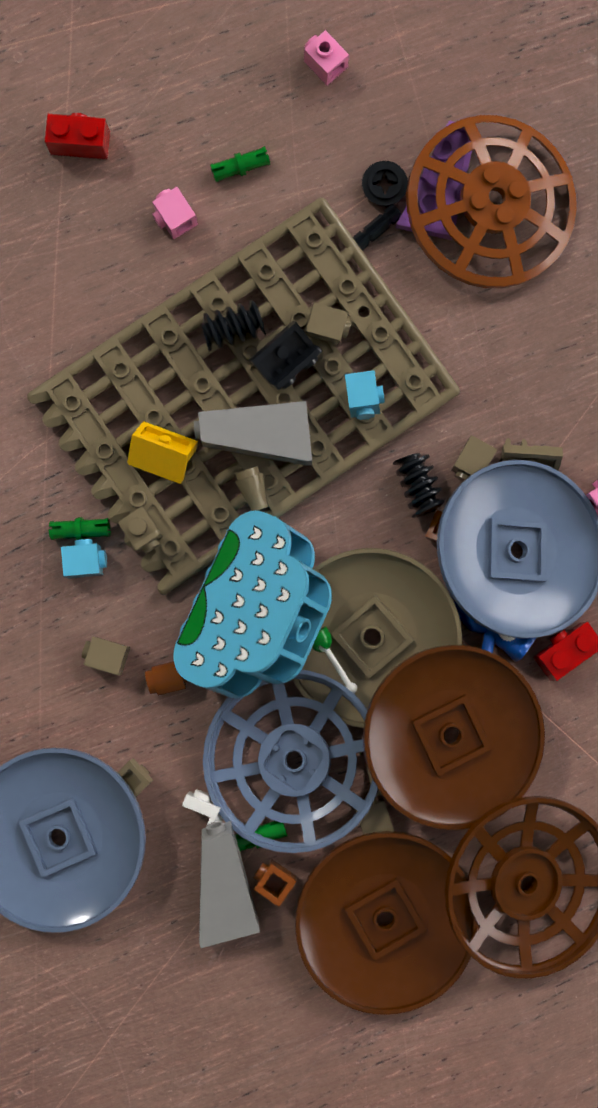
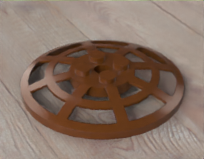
[445,796,598,979]

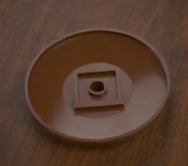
[363,645,545,830]
[295,831,478,1015]

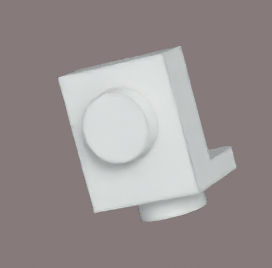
[182,789,223,825]

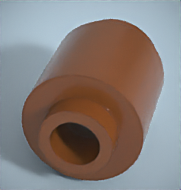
[145,661,189,696]

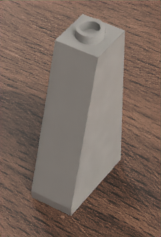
[194,401,312,465]
[199,821,260,948]

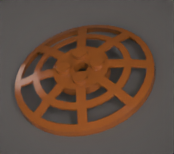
[406,115,577,288]

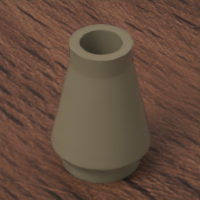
[235,466,268,511]

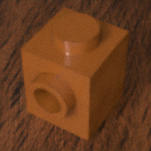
[253,859,297,907]

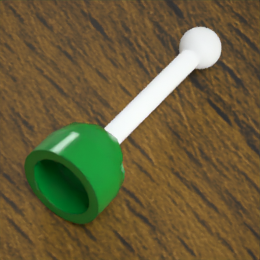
[312,626,357,694]

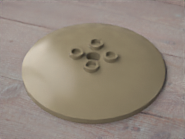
[293,548,462,728]

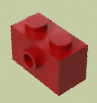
[45,113,110,160]
[533,621,598,681]

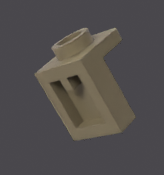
[117,506,163,554]

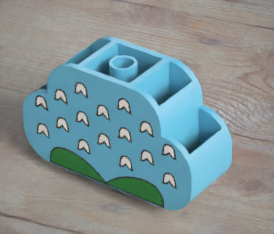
[173,511,332,698]

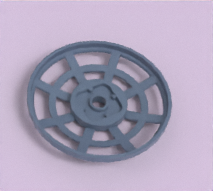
[203,670,379,853]

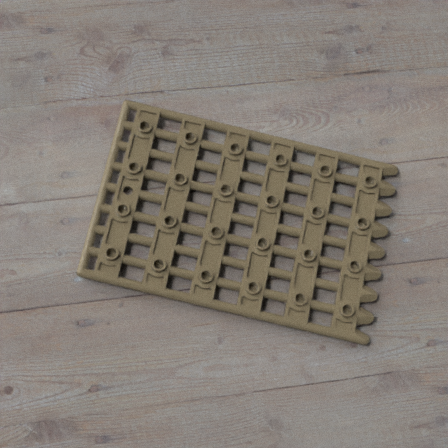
[27,197,460,595]

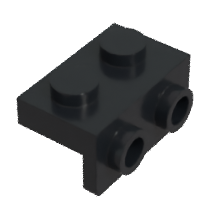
[249,321,322,390]

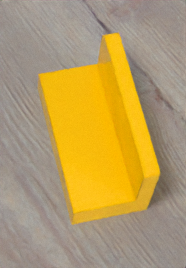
[127,421,198,484]

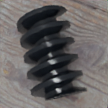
[201,300,266,352]
[393,453,446,518]

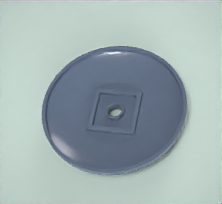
[437,460,598,638]
[0,748,146,933]

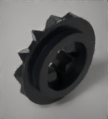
[361,161,408,208]

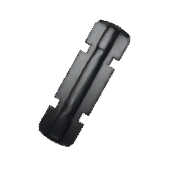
[353,205,402,251]

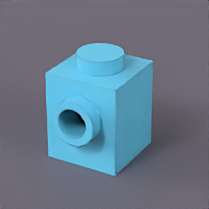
[345,370,385,420]
[61,539,107,578]

